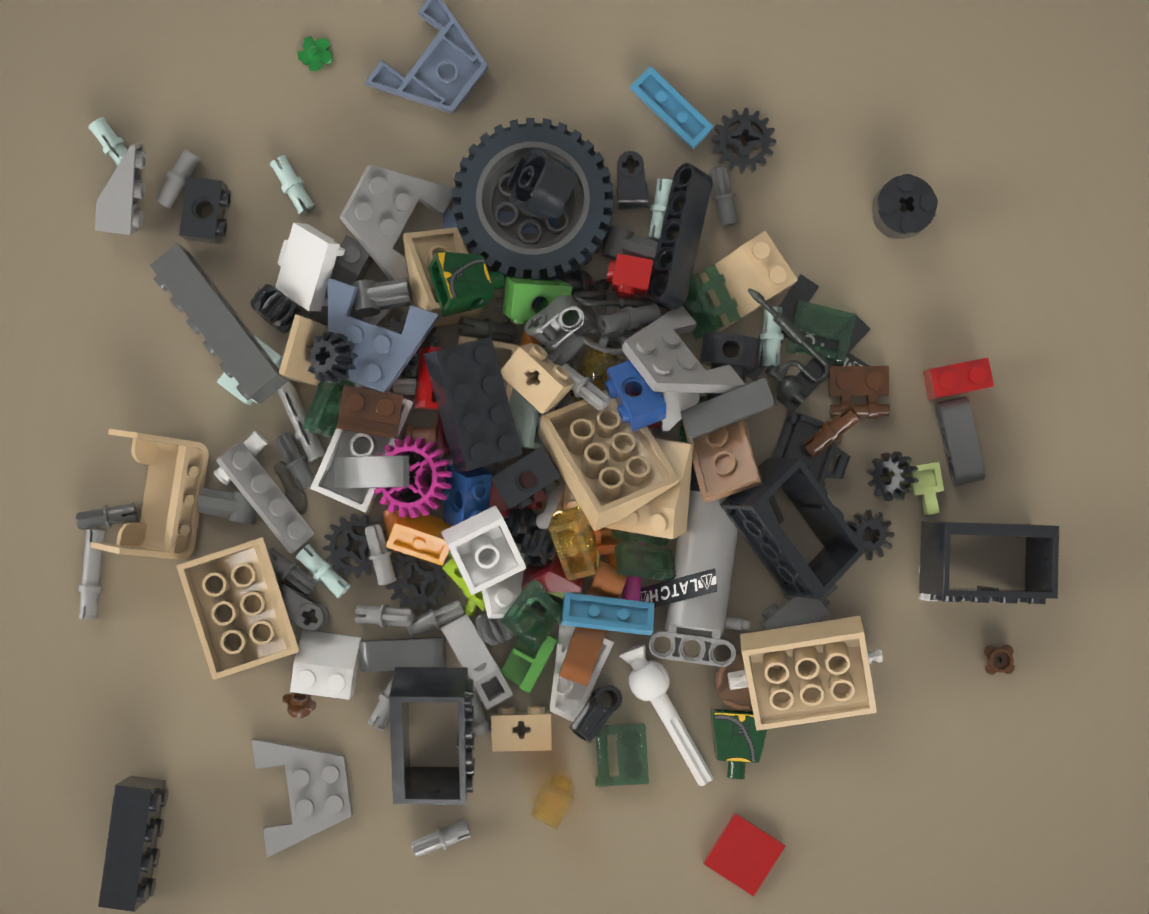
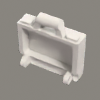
[275,223,345,312]

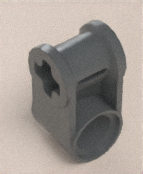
[524,295,585,353]
[280,583,329,631]

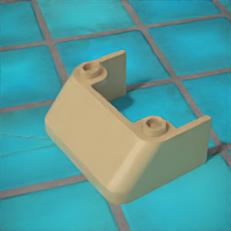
[90,429,209,560]

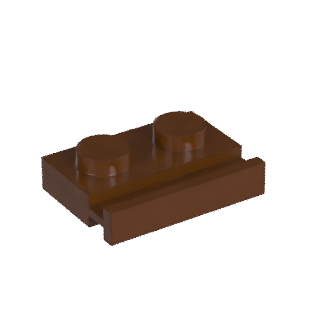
[336,385,405,439]

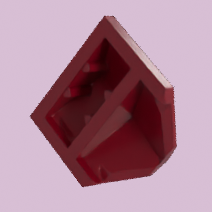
[521,549,585,592]

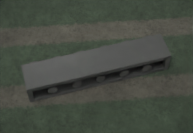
[150,243,288,404]

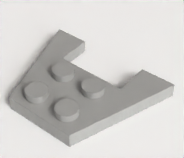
[339,165,452,280]
[621,306,745,393]
[251,738,353,858]

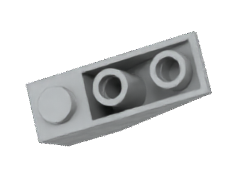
[95,142,147,235]
[441,614,513,710]

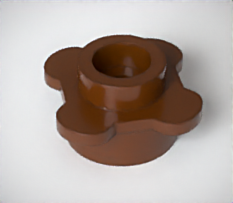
[984,645,1015,675]
[282,692,316,718]

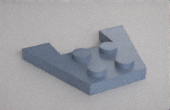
[365,0,488,115]
[328,278,442,392]

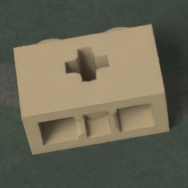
[501,343,575,414]
[491,706,552,752]

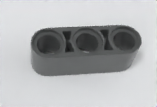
[935,396,985,486]
[359,637,447,672]

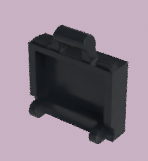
[771,410,850,488]

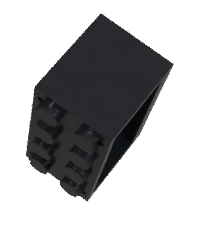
[720,458,866,600]
[919,521,1059,604]
[389,667,475,805]

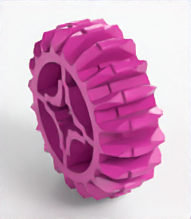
[374,436,453,518]

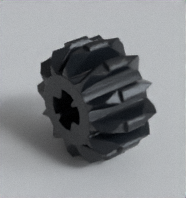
[250,284,302,333]
[305,331,358,384]
[867,451,919,501]
[846,510,895,560]

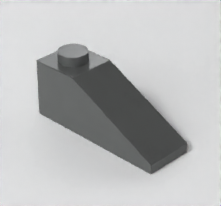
[309,235,373,326]

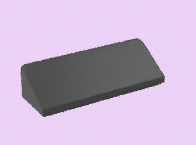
[680,377,777,440]

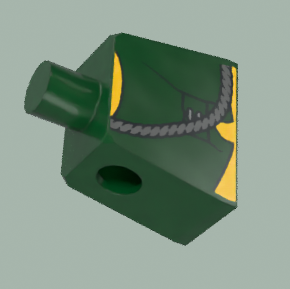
[428,251,504,317]
[710,709,767,779]

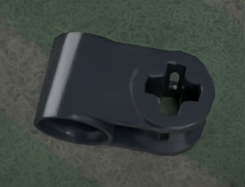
[617,151,648,210]

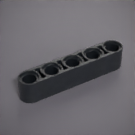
[648,163,713,310]

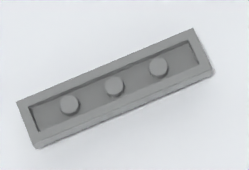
[216,441,315,553]

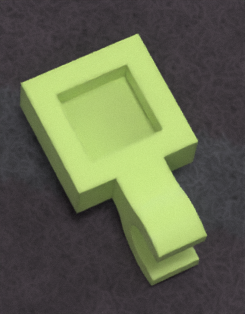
[911,462,944,516]

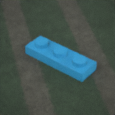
[630,66,714,150]
[561,592,655,635]

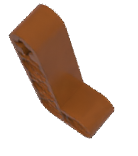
[558,561,629,687]

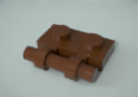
[828,366,890,419]

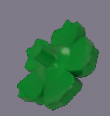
[297,36,333,72]

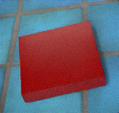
[703,812,786,897]

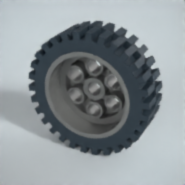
[452,118,614,280]

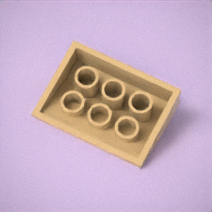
[538,391,680,531]
[562,438,693,539]
[176,537,300,680]
[740,615,877,731]

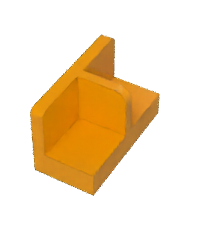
[386,510,452,566]

